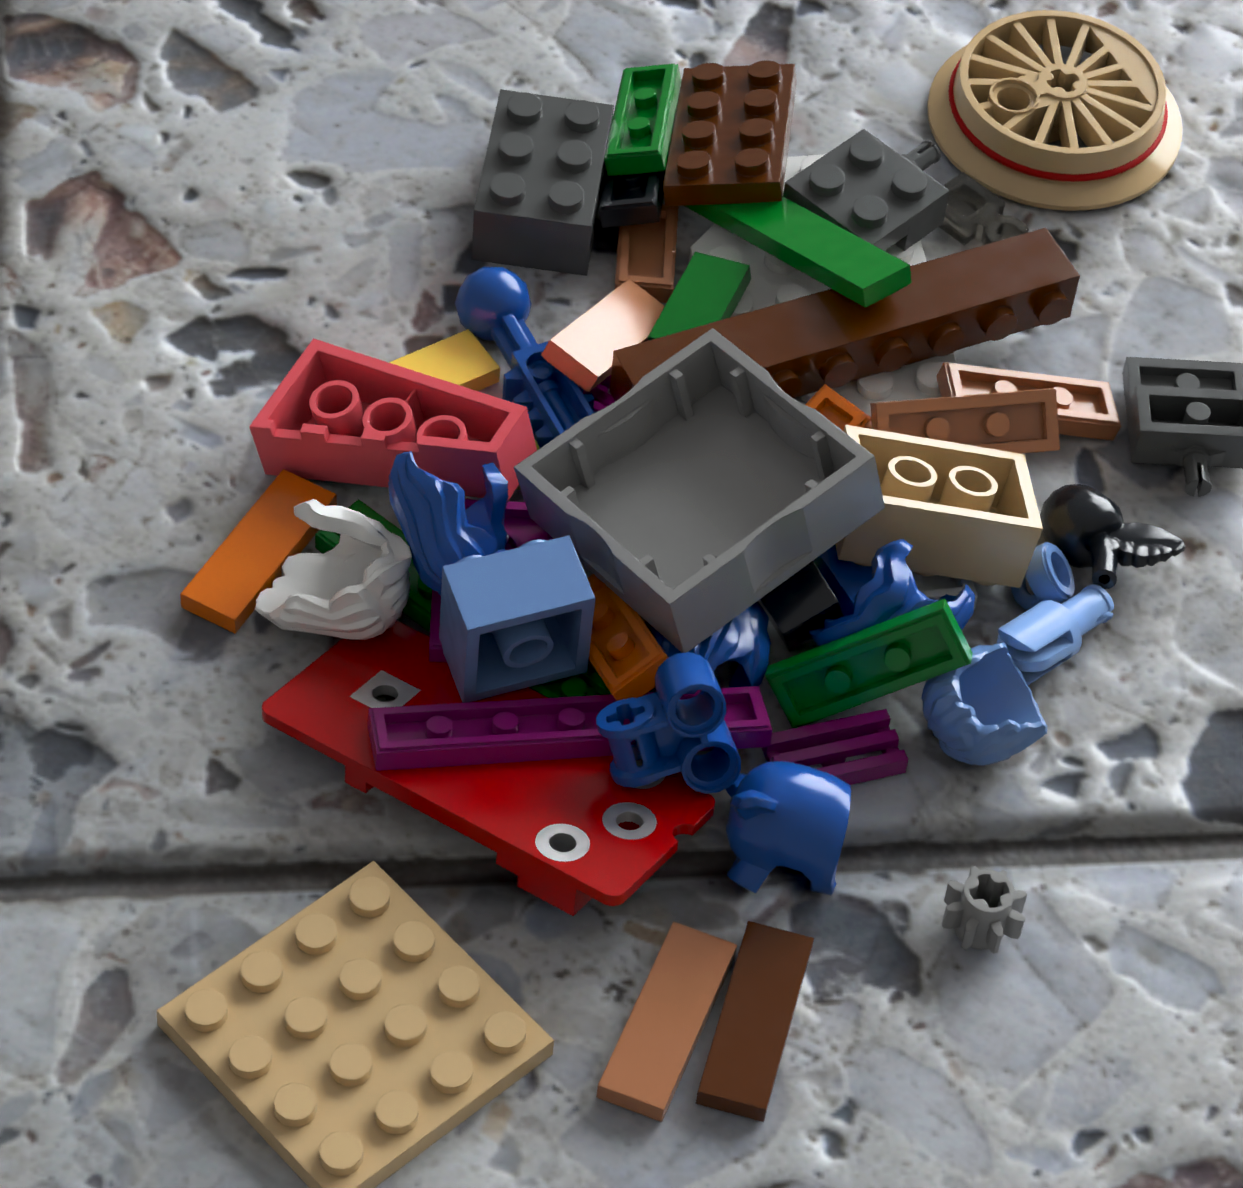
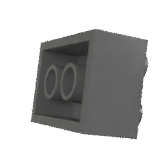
[471,89,614,276]

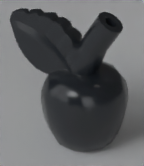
[1040,484,1186,589]

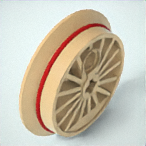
[927,10,1182,211]

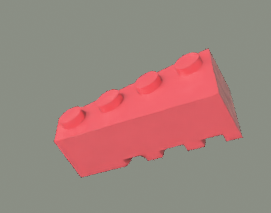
[249,338,537,501]

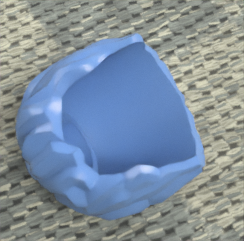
[921,642,1047,766]

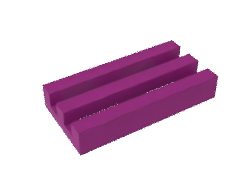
[762,709,909,785]

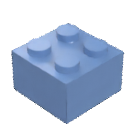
[439,535,596,703]

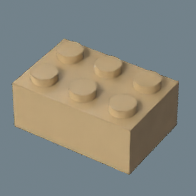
[836,425,1043,588]

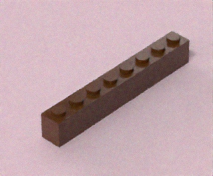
[610,227,1080,401]

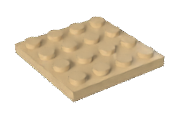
[156,861,554,1188]

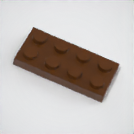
[663,60,797,206]

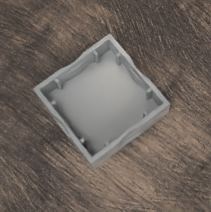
[514,328,885,653]

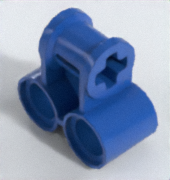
[596,652,741,794]

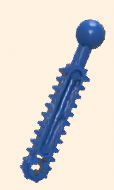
[455,267,596,448]

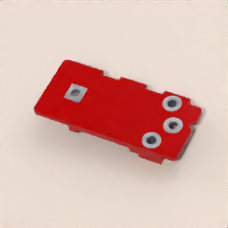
[262,620,715,916]

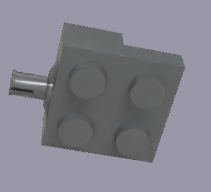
[783,129,950,251]
[1122,357,1243,497]

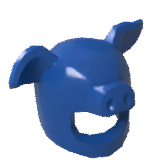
[725,761,851,896]

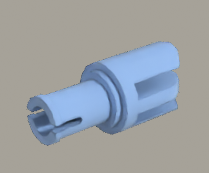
[997,584,1114,685]

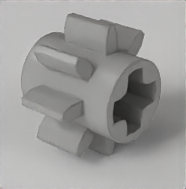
[942,866,1027,954]

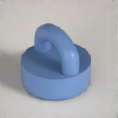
[1011,542,1075,610]

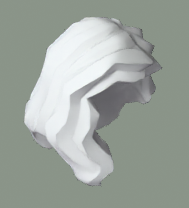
[255,499,412,640]

